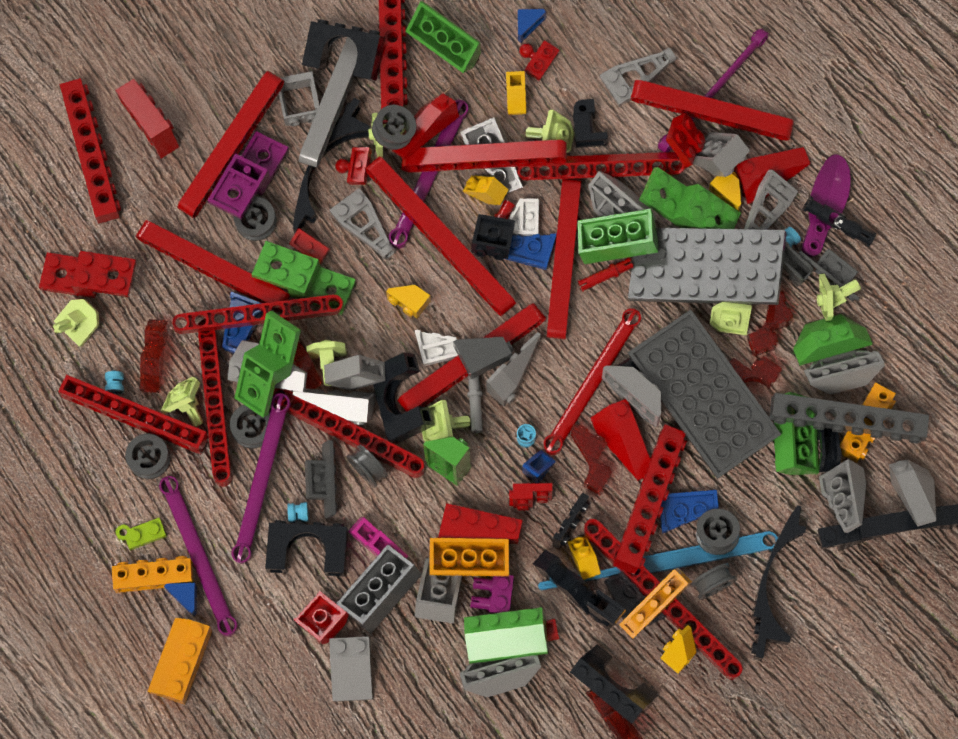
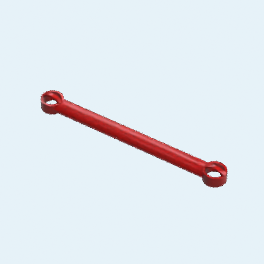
[543,308,641,455]

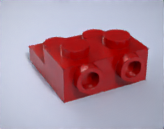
[666,113,706,168]
[509,483,552,511]

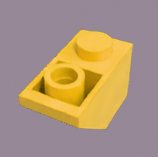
[506,71,526,115]
[463,176,509,205]
[386,285,431,318]
[568,536,601,580]
[660,625,696,674]

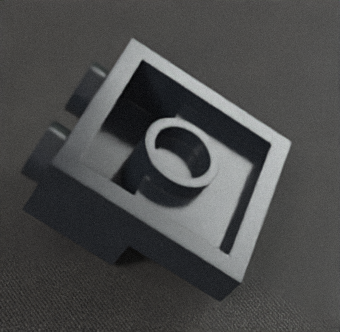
[471,214,516,261]

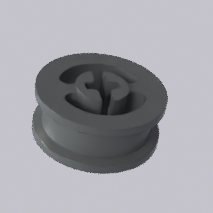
[372,105,416,150]
[233,196,277,241]
[230,405,270,449]
[125,434,171,479]
[346,444,388,488]
[696,509,740,555]
[691,563,737,600]

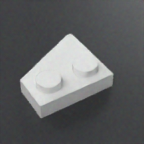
[509,198,539,236]
[415,330,458,366]

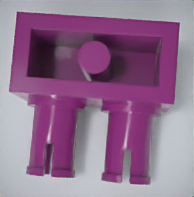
[470,575,514,614]

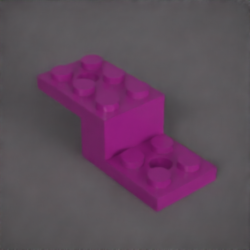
[207,131,289,219]

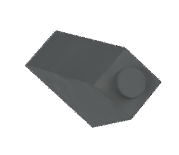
[453,337,514,379]

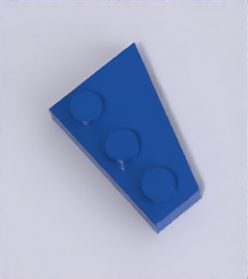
[504,233,557,270]
[222,291,263,354]
[660,490,719,534]

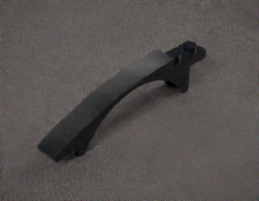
[293,98,370,234]
[817,504,958,551]
[751,505,806,661]

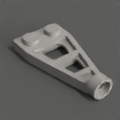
[599,48,676,107]
[744,170,798,230]
[329,188,396,260]

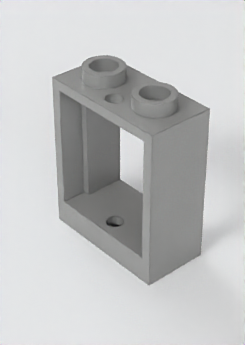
[279,71,319,127]
[324,355,385,391]

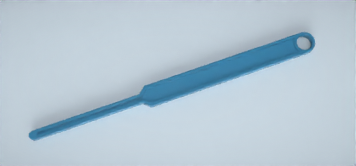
[538,531,778,591]

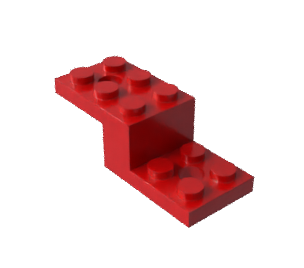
[39,251,137,299]

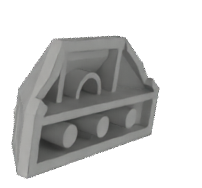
[588,171,656,222]
[804,350,885,395]
[602,366,661,427]
[459,655,541,697]

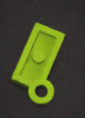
[116,517,167,551]

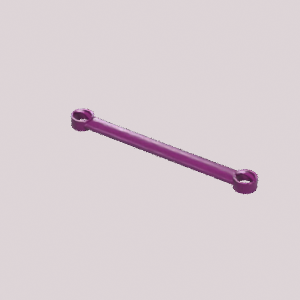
[658,28,769,152]
[389,100,469,249]
[231,393,291,564]
[159,476,238,637]

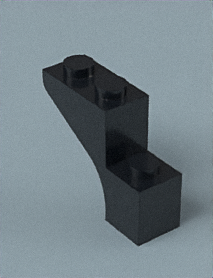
[532,549,599,615]

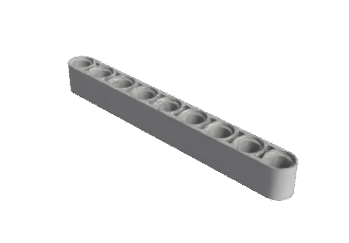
[299,28,368,168]

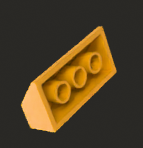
[429,538,509,576]
[147,618,212,705]

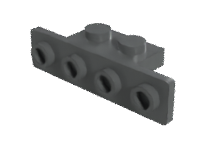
[798,248,861,302]
[305,440,338,519]

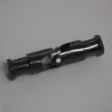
[802,196,876,247]

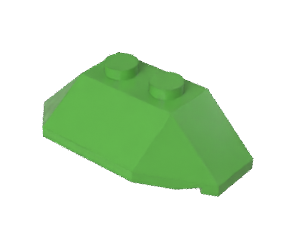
[793,314,872,366]

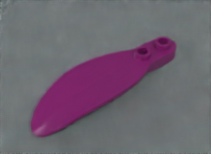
[802,154,850,257]

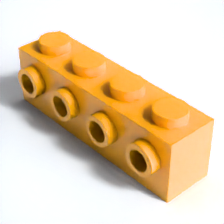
[840,382,896,463]
[112,556,194,593]

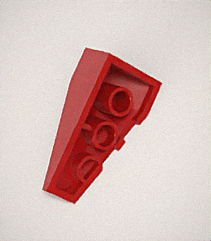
[392,93,459,160]
[734,147,811,205]
[590,399,650,481]

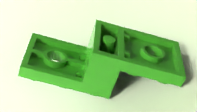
[639,167,741,229]
[251,241,356,315]
[234,311,301,418]

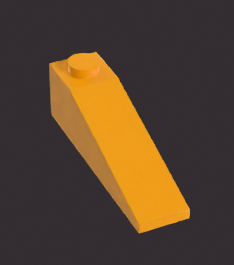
[619,568,692,639]

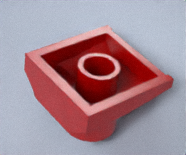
[293,591,349,645]

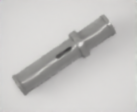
[467,375,483,433]

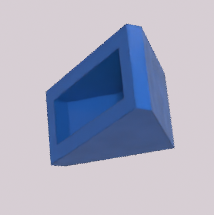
[518,9,546,43]
[522,450,556,483]
[164,583,197,616]

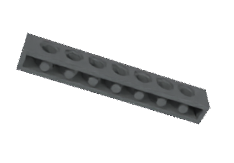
[769,393,929,444]

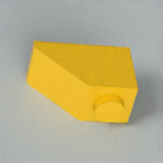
[709,172,741,211]

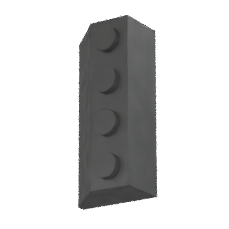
[336,545,422,634]

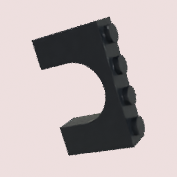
[302,19,386,81]
[373,352,435,442]
[265,520,348,577]
[570,644,658,724]

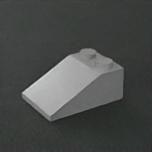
[693,132,750,177]
[415,558,462,624]
[329,637,373,702]

